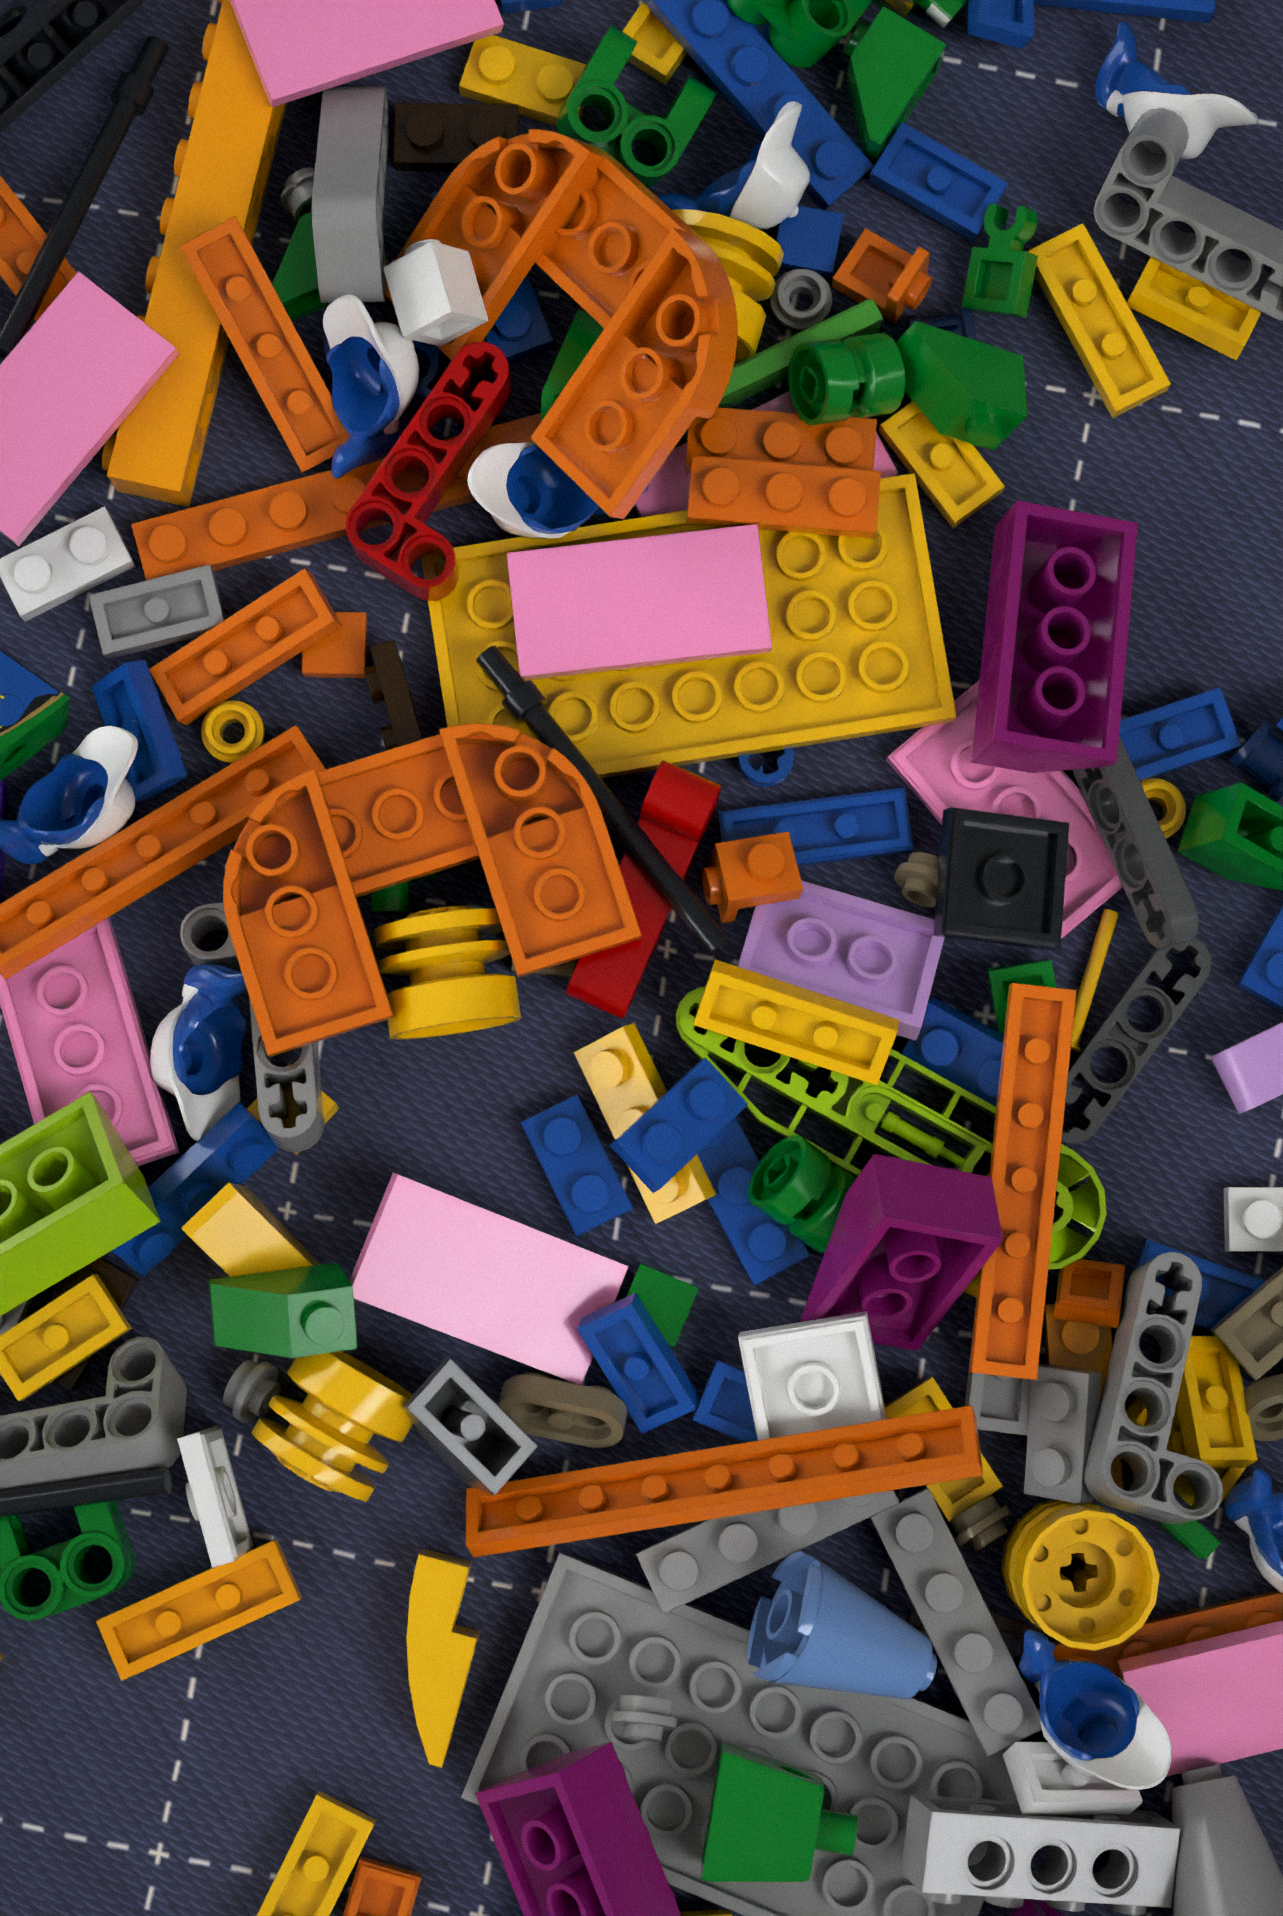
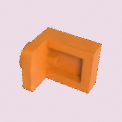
[832,228,933,324]
[702,832,803,923]

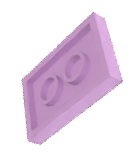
[738,880,945,1041]

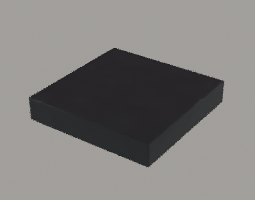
[933,807,1069,950]

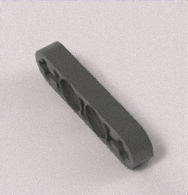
[1072,736,1199,949]
[1061,937,1212,1145]

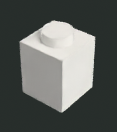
[383,239,489,347]

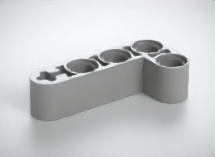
[312,86,389,303]
[1093,108,1283,321]
[180,902,324,1152]
[1084,1252,1223,1525]
[0,1337,187,1491]

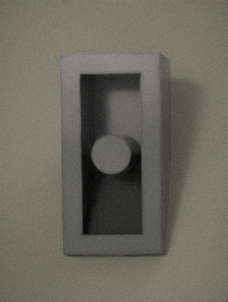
[403,1357,537,1495]

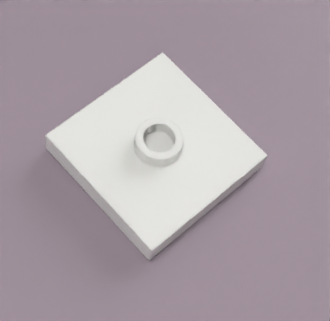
[738,1311,887,1440]
[177,1426,253,1568]

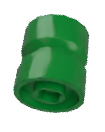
[788,333,906,425]
[748,1135,856,1253]

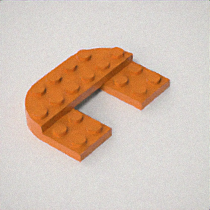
[386,129,738,519]
[223,724,641,1057]

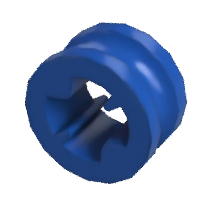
[737,747,794,787]

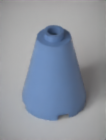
[747,1551,937,1699]

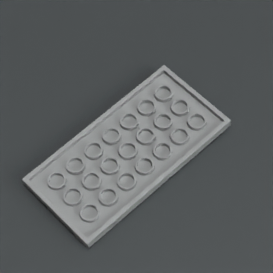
[461,1550,1024,1916]

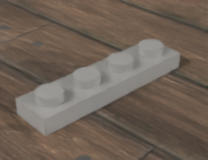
[870,1487,1042,1756]
[636,1490,899,1614]

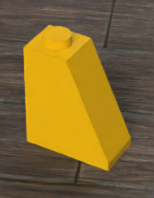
[181,1182,320,1277]

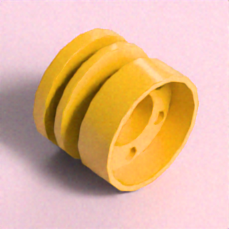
[672,209,784,363]
[374,906,521,1040]
[251,1351,413,1502]
[1001,1499,1159,1651]

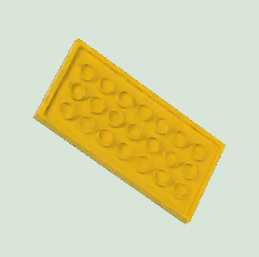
[421,473,957,778]

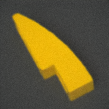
[406,1548,480,1768]

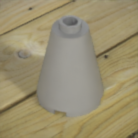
[1172,1765,1283,1916]

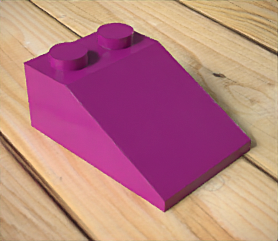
[800,1154,1003,1351]

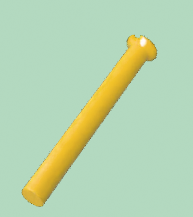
[1071,909,1119,1052]

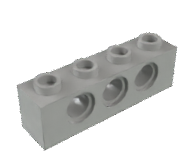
[901,1794,1180,1915]

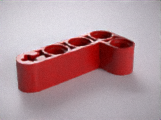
[346,342,511,601]
[565,760,722,1019]

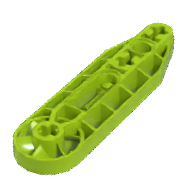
[675,987,1107,1270]

